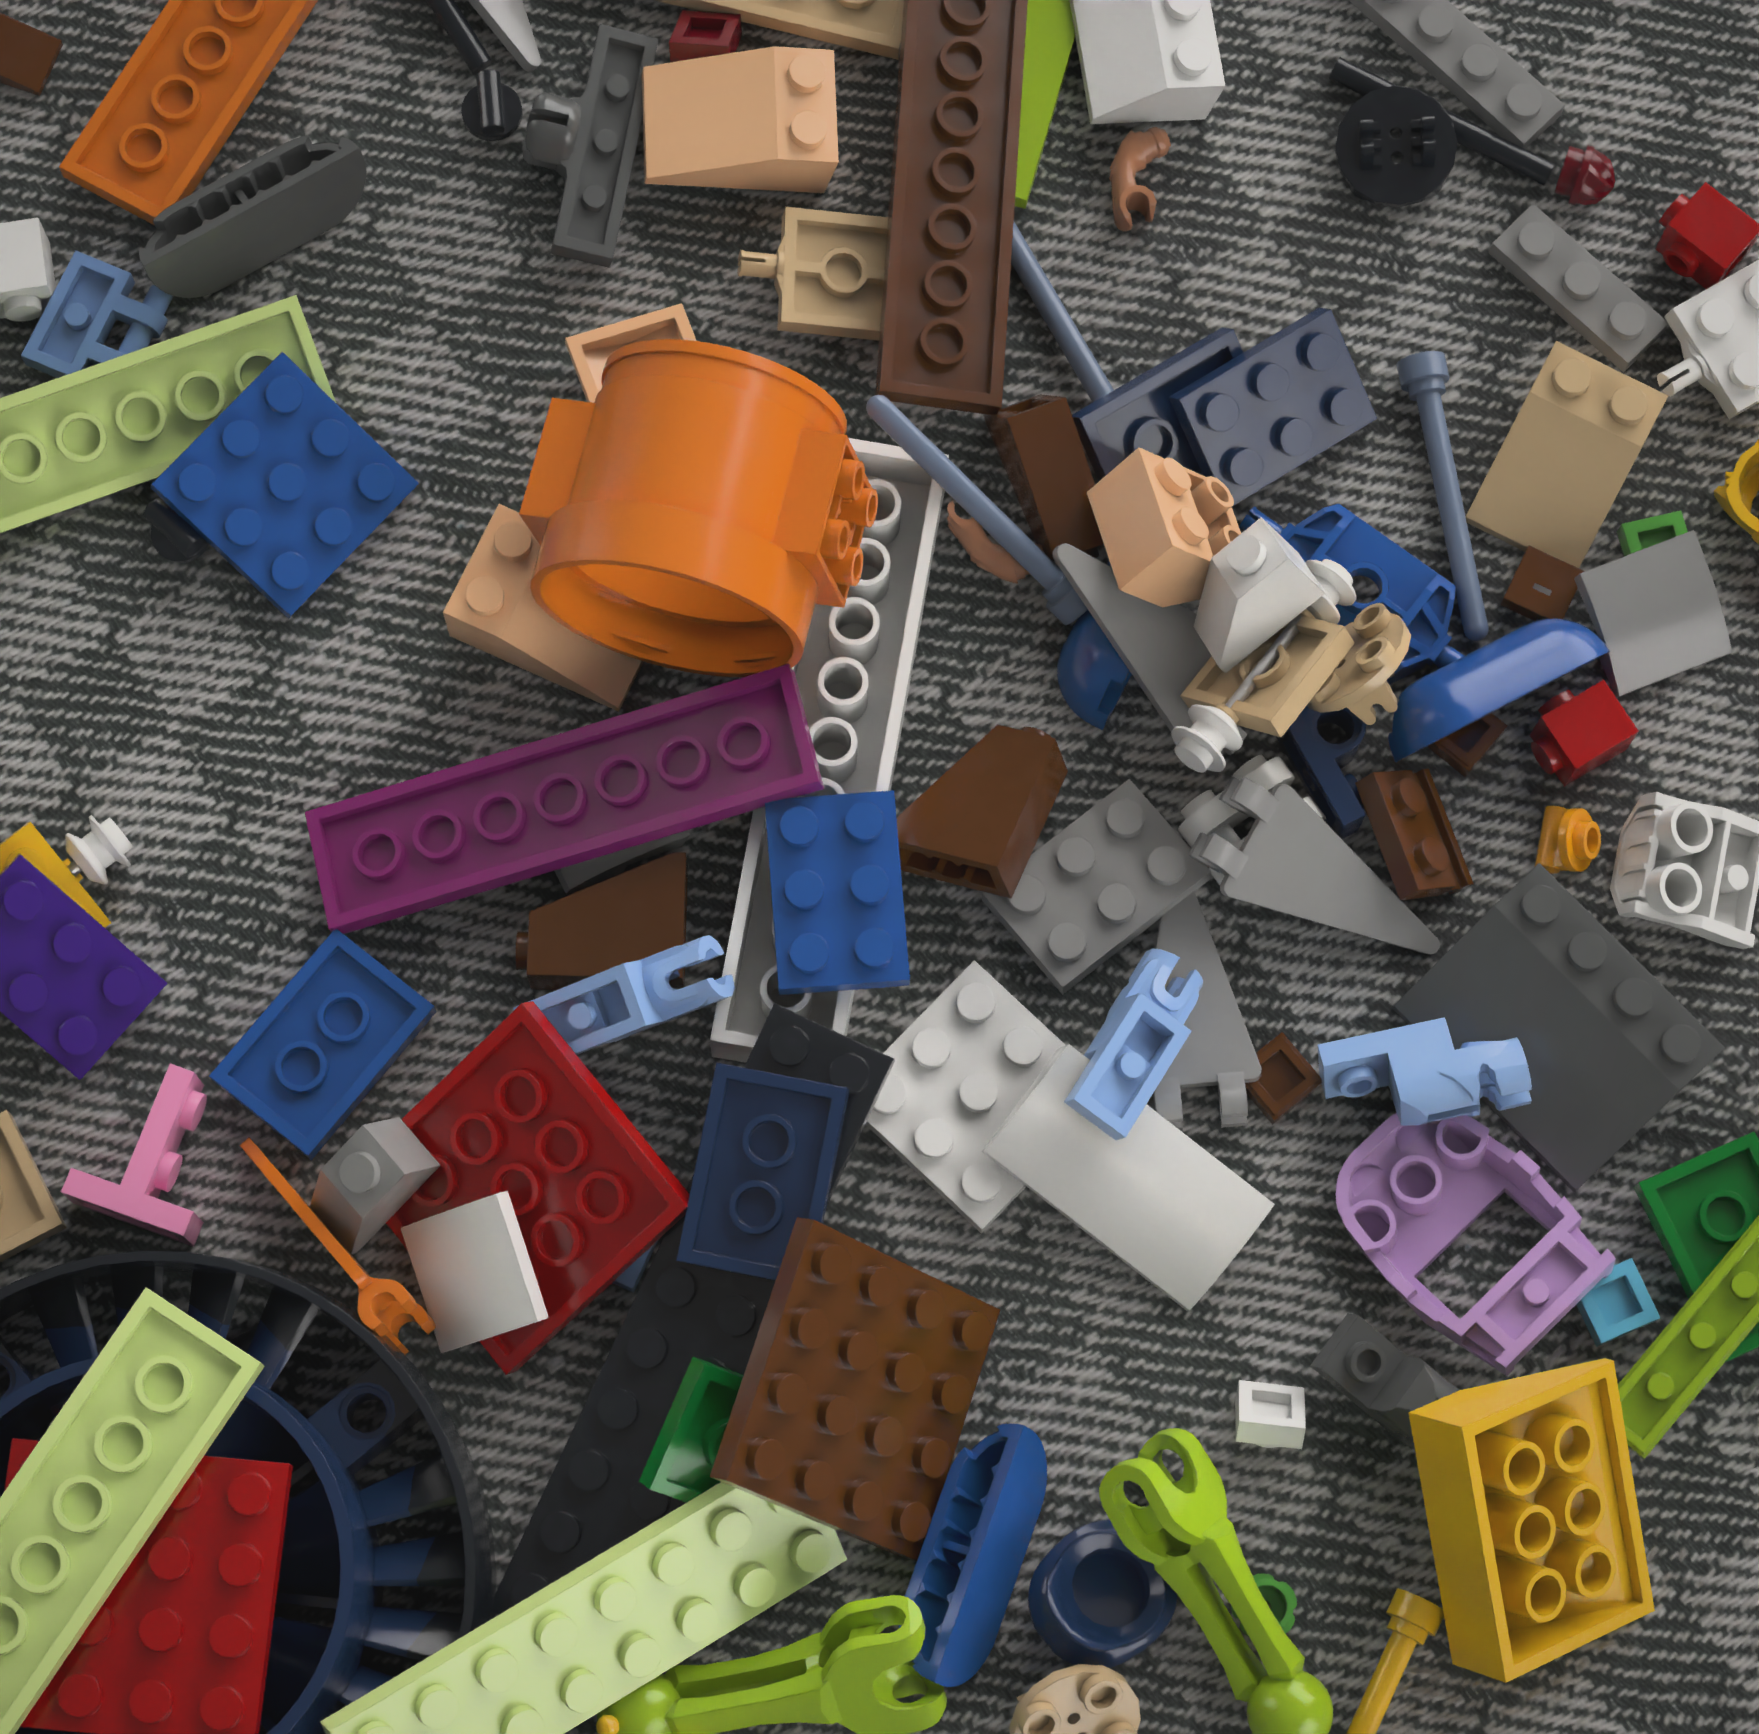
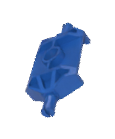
[1239,504,1464,685]

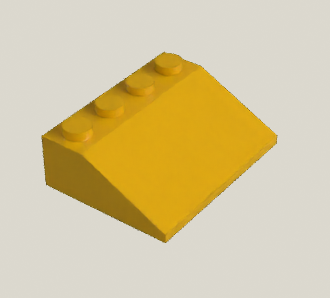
[1408,1358,1655,1683]

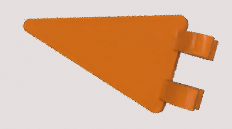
[239,1137,436,1355]

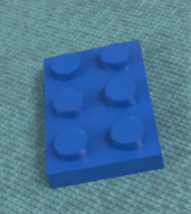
[765,790,910,995]
[209,929,437,1160]

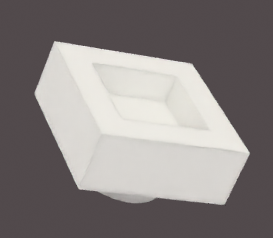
[1235,1380,1306,1449]

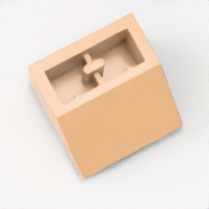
[1087,447,1241,608]

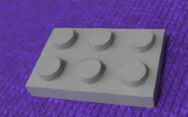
[982,779,1211,995]

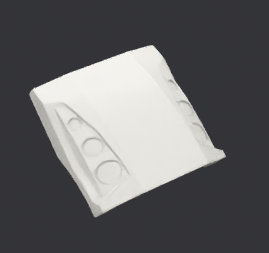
[1610,792,1759,949]

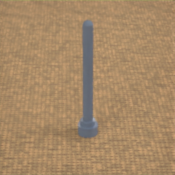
[1011,222,1114,402]
[1396,351,1489,641]
[866,395,1087,625]

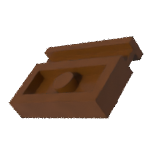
[1355,769,1474,900]

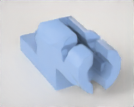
[514,935,735,1055]
[1064,948,1203,1140]
[1317,1017,1532,1126]

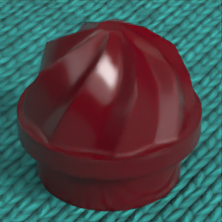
[1554,145,1615,206]

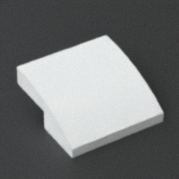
[401,1190,549,1353]

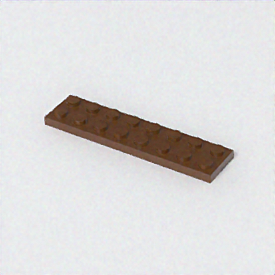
[875,0,1028,415]

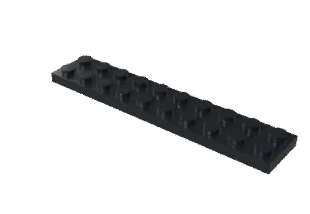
[493,1003,895,1614]

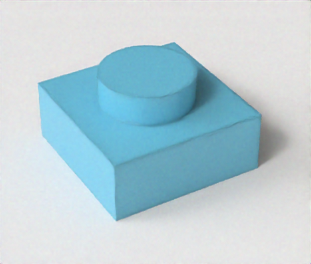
[1576,1258,1660,1347]

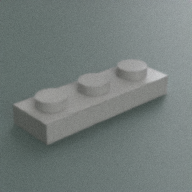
[1488,204,1668,373]

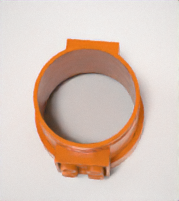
[519,339,878,677]

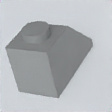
[310,1117,441,1254]

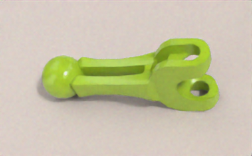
[1099,1428,1333,1734]
[597,1595,947,1734]

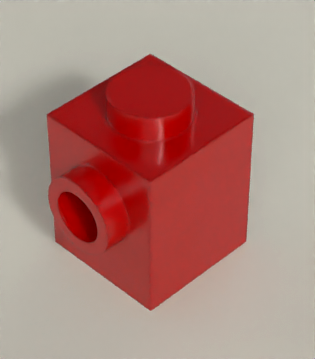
[1655,182,1759,289]
[1530,679,1639,787]

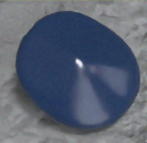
[1028,1520,1178,1668]

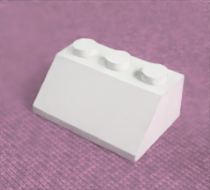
[1069,0,1225,124]

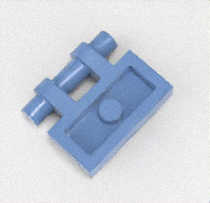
[21,250,173,378]

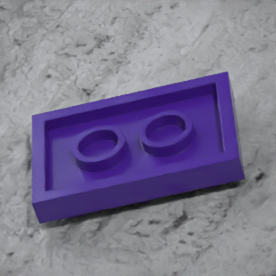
[0,853,168,1080]

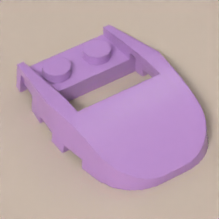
[1335,1113,1616,1376]

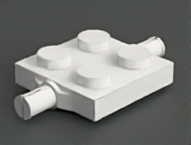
[1657,260,1759,420]

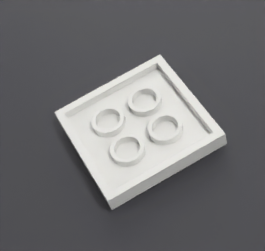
[865,960,1065,1233]

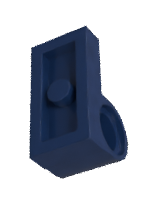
[1276,706,1366,839]

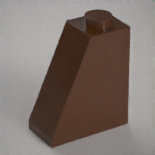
[983,394,1104,561]
[897,724,1068,899]
[516,852,688,990]

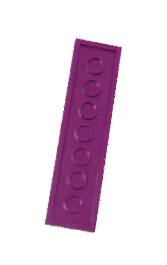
[305,664,824,934]

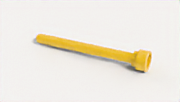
[1346,1588,1444,1734]

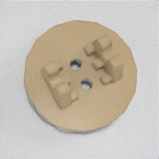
[1307,603,1411,725]
[1009,1664,1141,1734]

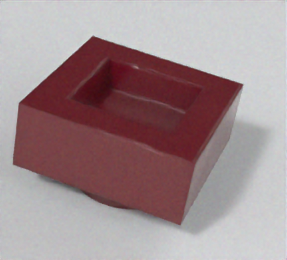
[669,10,742,62]

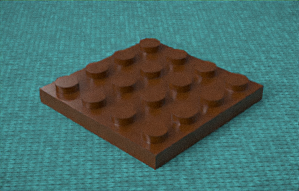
[710,1217,1000,1561]

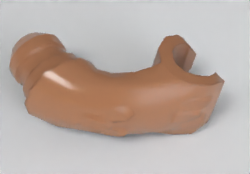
[1109,127,1171,231]
[946,501,1044,584]

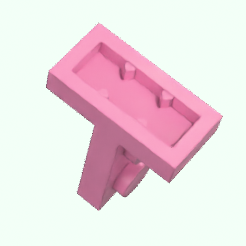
[61,1064,207,1247]

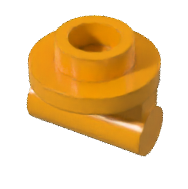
[1534,806,1601,874]

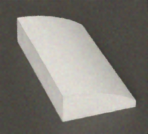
[982,1044,1275,1311]

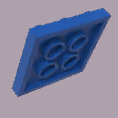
[150,352,419,619]

